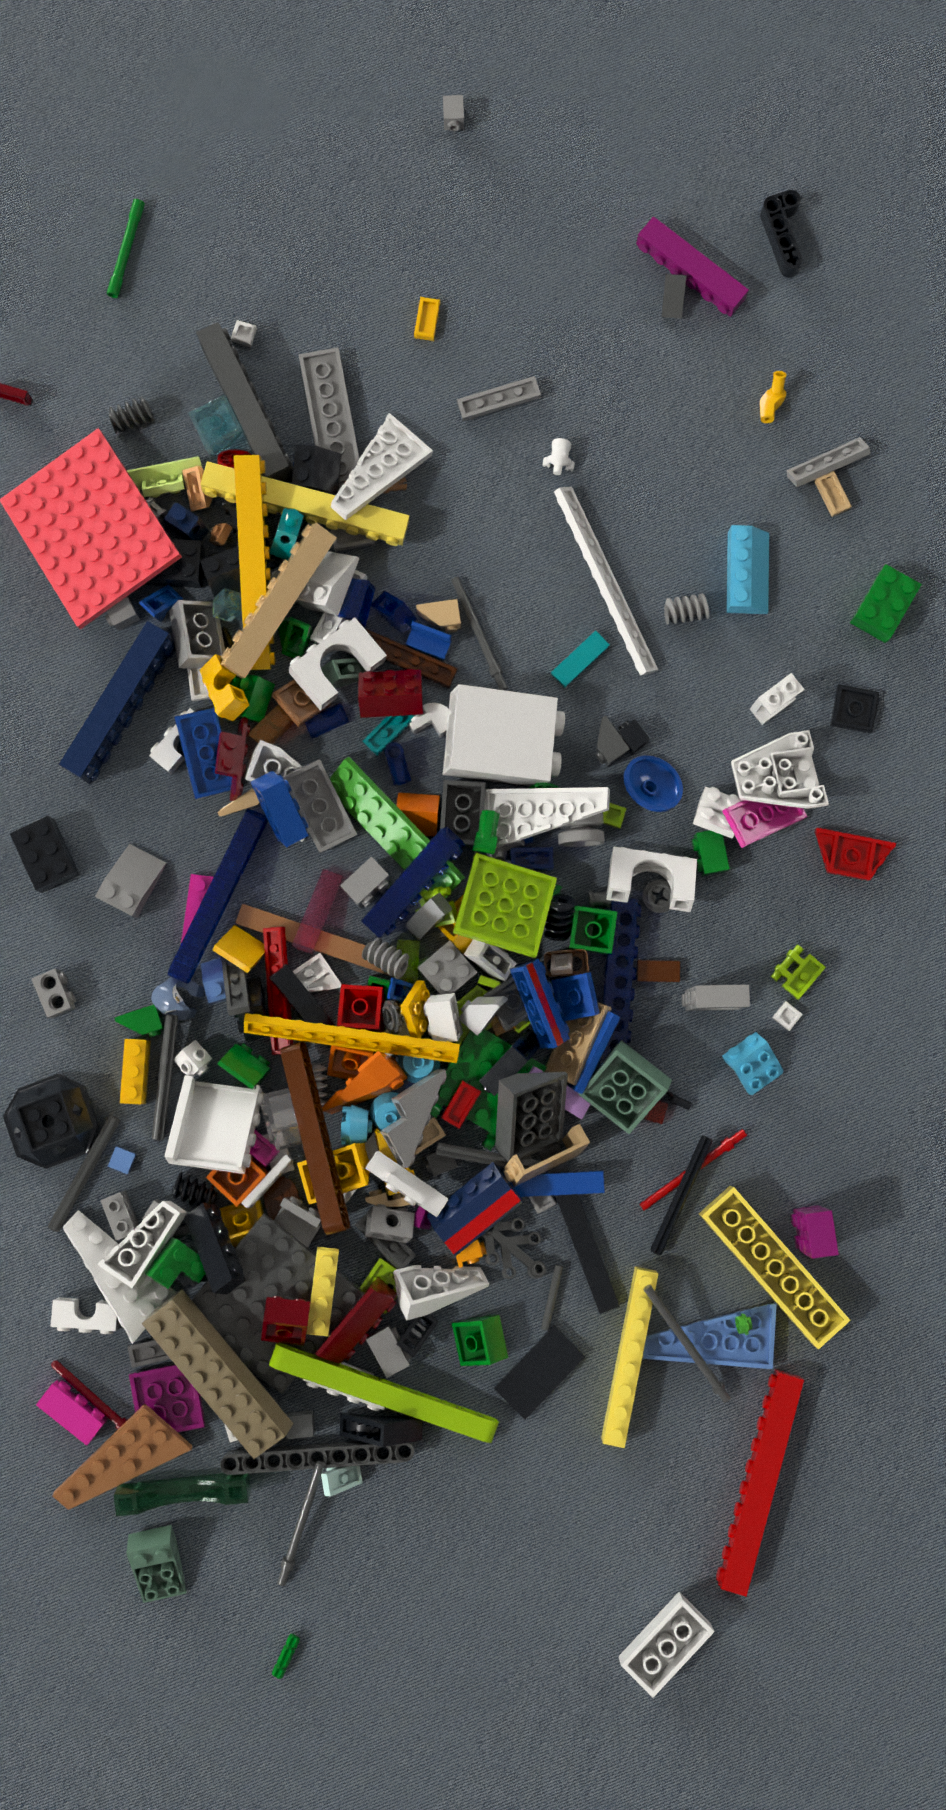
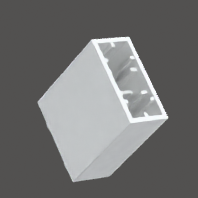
[443,684,565,786]

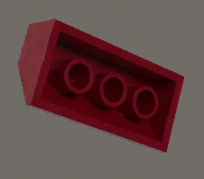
[315,1277,397,1364]

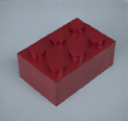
[358,669,423,718]

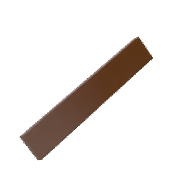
[364,628,458,689]

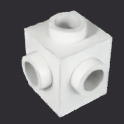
[173,1040,212,1077]

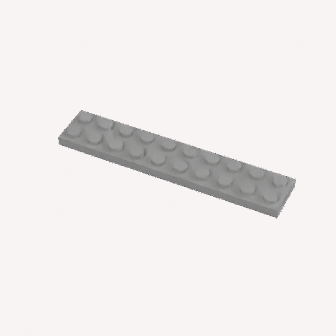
[298,347,375,552]

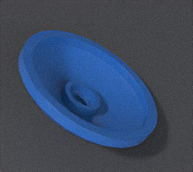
[624,755,683,812]

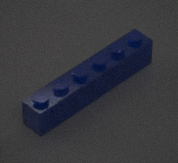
[361,827,465,938]

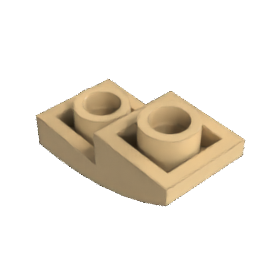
[365,1189,411,1207]

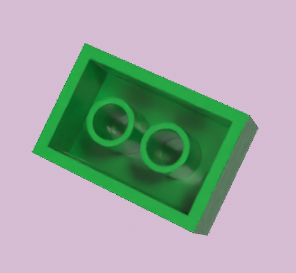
[850,564,922,643]

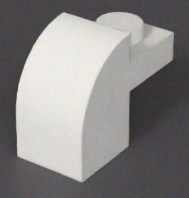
[409,703,449,738]

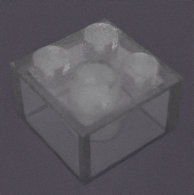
[261,1088,301,1151]

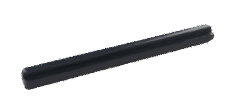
[651,1135,713,1255]

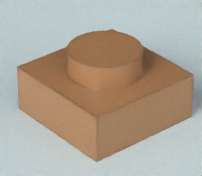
[209,523,233,546]

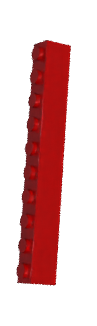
[716,1369,804,1597]

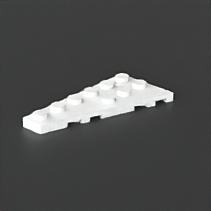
[331,413,433,520]
[484,787,610,849]
[63,1210,176,1344]

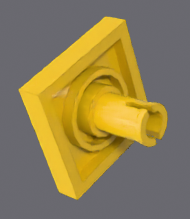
[398,980,430,1038]

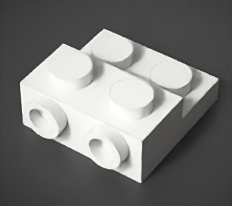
[693,787,743,839]

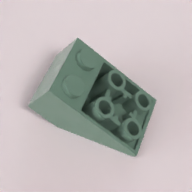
[126,1525,187,1603]

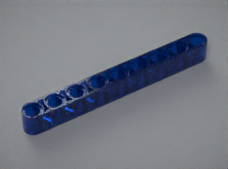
[168,808,268,984]

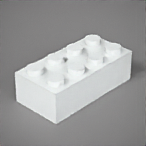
[619,1592,714,1698]

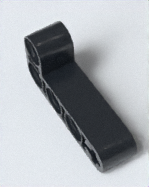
[760,190,802,278]

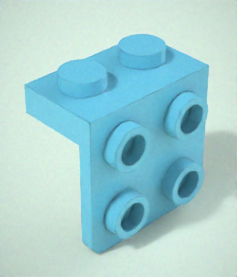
[722,1032,783,1095]

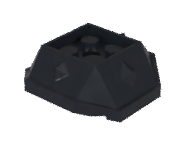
[3,1073,99,1169]

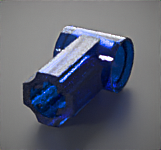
[385,742,412,786]

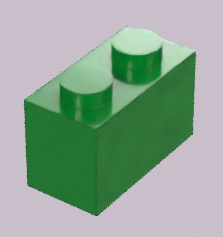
[691,830,730,876]

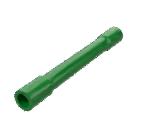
[106,199,145,299]

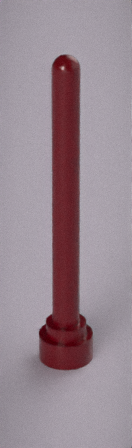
[51,1360,129,1430]

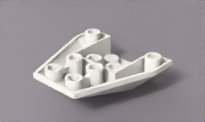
[731,730,829,809]

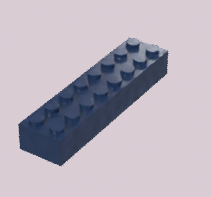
[59,621,176,784]

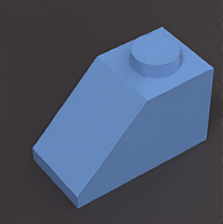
[201,958,226,1004]

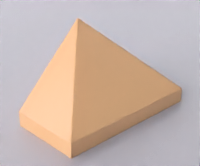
[182,466,213,512]

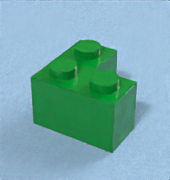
[145,1237,206,1289]

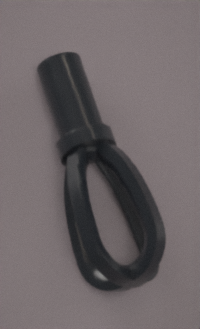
[659,1090,692,1110]

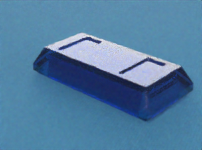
[305,703,350,739]

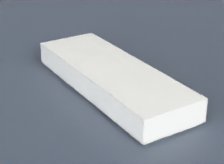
[241,1155,294,1208]

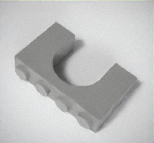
[682,985,750,1011]

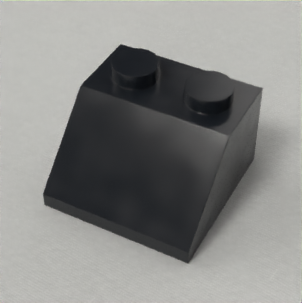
[292,445,342,495]
[200,546,241,605]

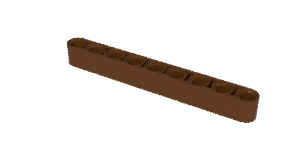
[281,1041,350,1235]

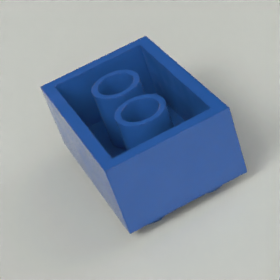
[250,771,309,847]

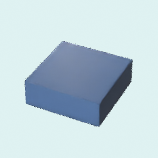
[108,1146,137,1174]

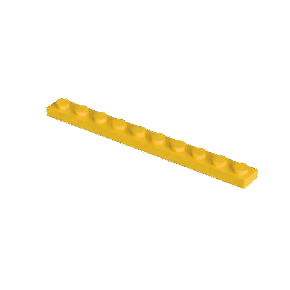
[244,1013,460,1063]

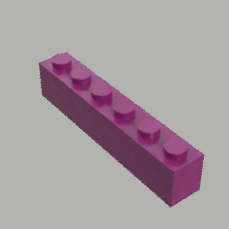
[636,216,749,317]

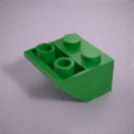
[230,674,275,723]

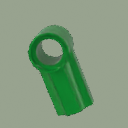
[473,810,500,855]

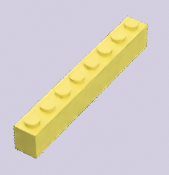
[601,1266,658,1448]

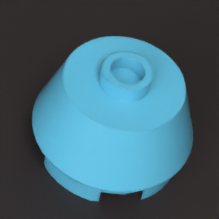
[398,1055,440,1083]
[370,1092,401,1131]
[341,1104,372,1145]

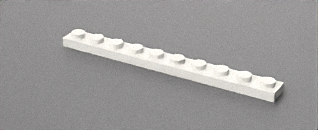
[554,487,658,676]

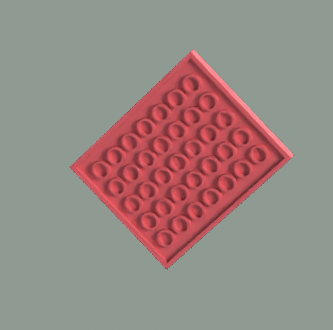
[0,428,182,629]

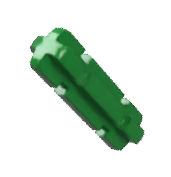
[272,1634,300,1679]

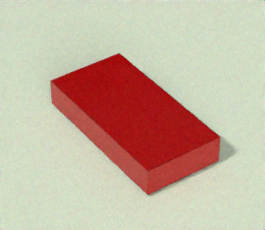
[441,1080,481,1129]

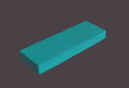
[551,630,610,688]
[362,715,416,756]

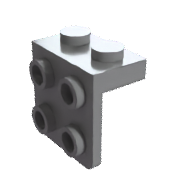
[274,1196,322,1247]

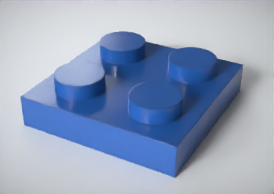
[552,972,600,1021]

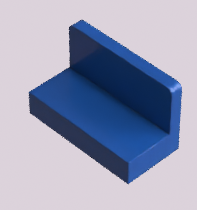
[406,621,452,660]

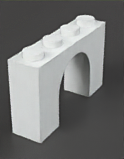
[289,617,387,711]
[606,847,697,912]

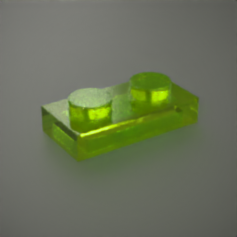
[397,939,420,983]

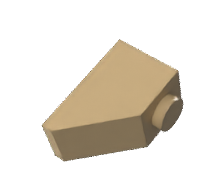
[416,599,461,633]

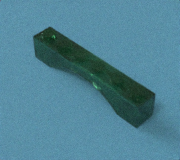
[114,1473,251,1516]

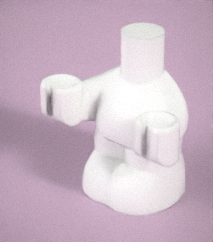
[543,438,575,475]

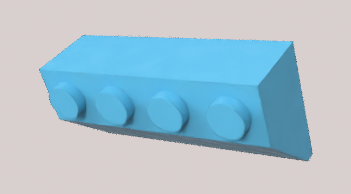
[727,525,769,614]

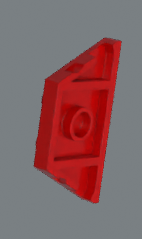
[815,828,896,881]

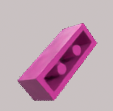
[36,1380,107,1446]

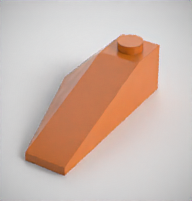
[322,1051,408,1114]

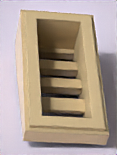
[218,788,260,817]

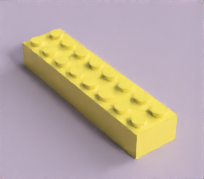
[699,1186,851,1350]

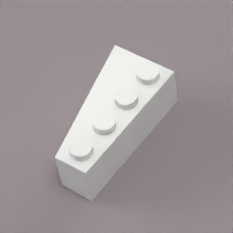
[97,1201,188,1289]

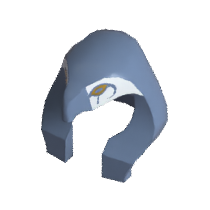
[151,975,204,1020]

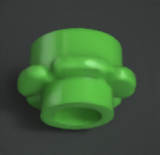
[735,1313,752,1335]

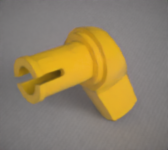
[760,371,787,423]

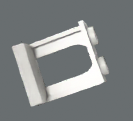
[750,673,805,725]

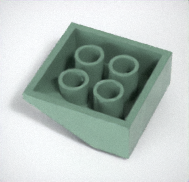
[578,1040,672,1134]

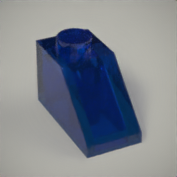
[370,590,417,633]

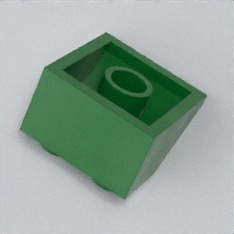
[569,906,617,954]
[217,1043,272,1090]
[452,1315,508,1366]

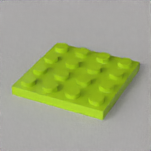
[453,853,557,958]

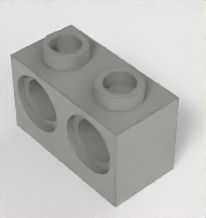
[31,969,76,1019]
[100,1190,139,1241]

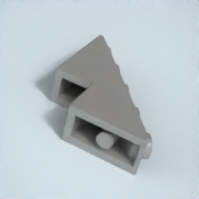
[380,1069,447,1168]

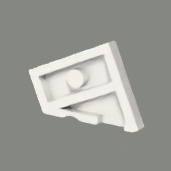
[293,953,342,993]

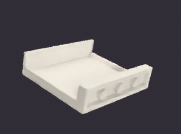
[164,1075,265,1174]

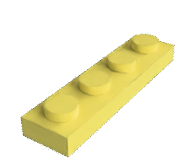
[307,1247,339,1336]

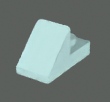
[321,1466,363,1497]

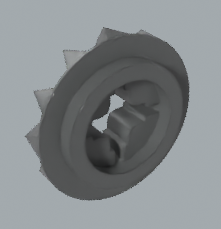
[642,880,671,913]
[382,1000,404,1034]

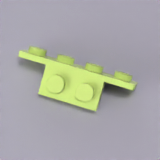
[127,456,202,498]

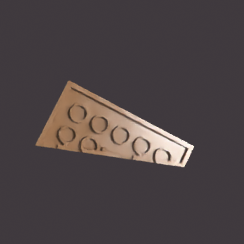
[52,1404,192,1510]

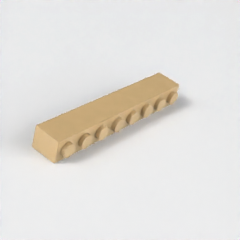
[221,523,337,678]

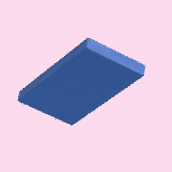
[174,707,232,799]

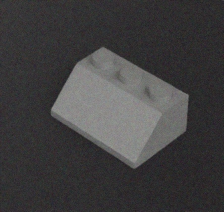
[169,600,225,669]

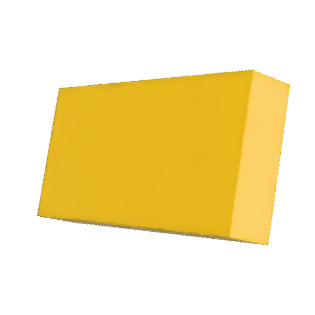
[414,297,440,341]

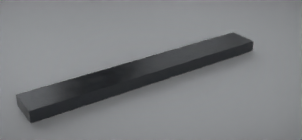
[539,1144,620,1314]

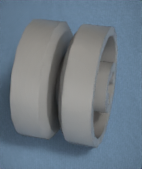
[558,813,604,847]

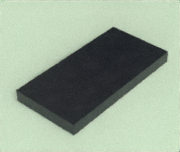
[494,1325,585,1420]

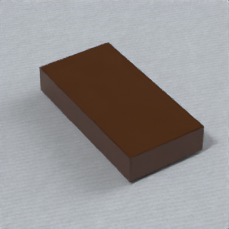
[637,960,680,983]

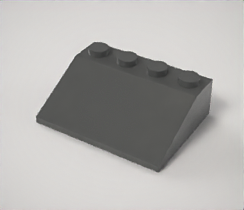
[495,1072,568,1162]

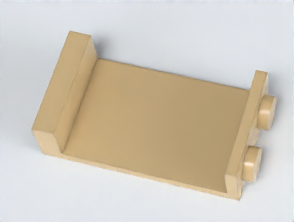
[504,1124,590,1187]

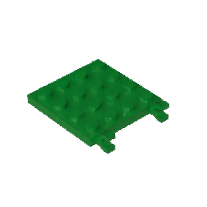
[430,1029,547,1151]

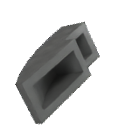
[405,893,453,942]

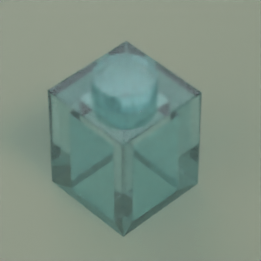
[213,588,242,622]

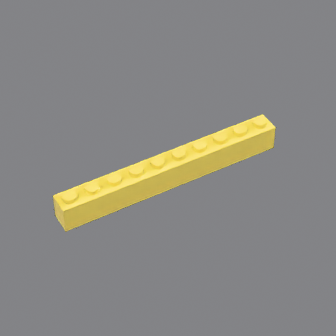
[200,461,409,546]

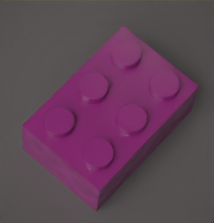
[791,1205,839,1259]

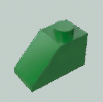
[114,1004,165,1038]

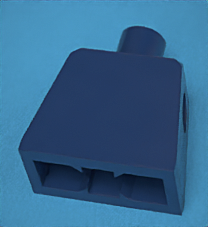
[164,503,209,541]

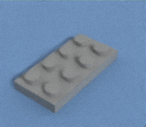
[283,759,357,853]

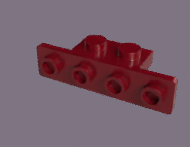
[215,717,250,801]

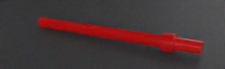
[639,1129,747,1211]

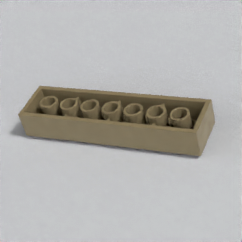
[142,1289,294,1459]

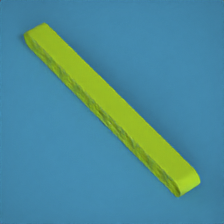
[269,1343,499,1443]

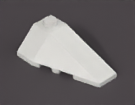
[242,740,302,781]
[393,1265,489,1321]

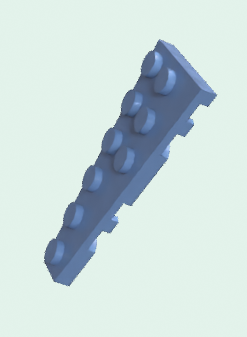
[642,1302,777,1369]

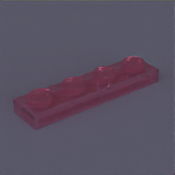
[292,869,343,954]

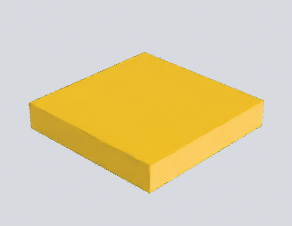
[213,925,265,973]

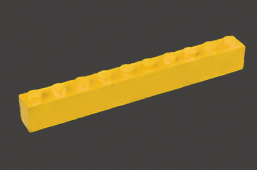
[234,455,275,670]

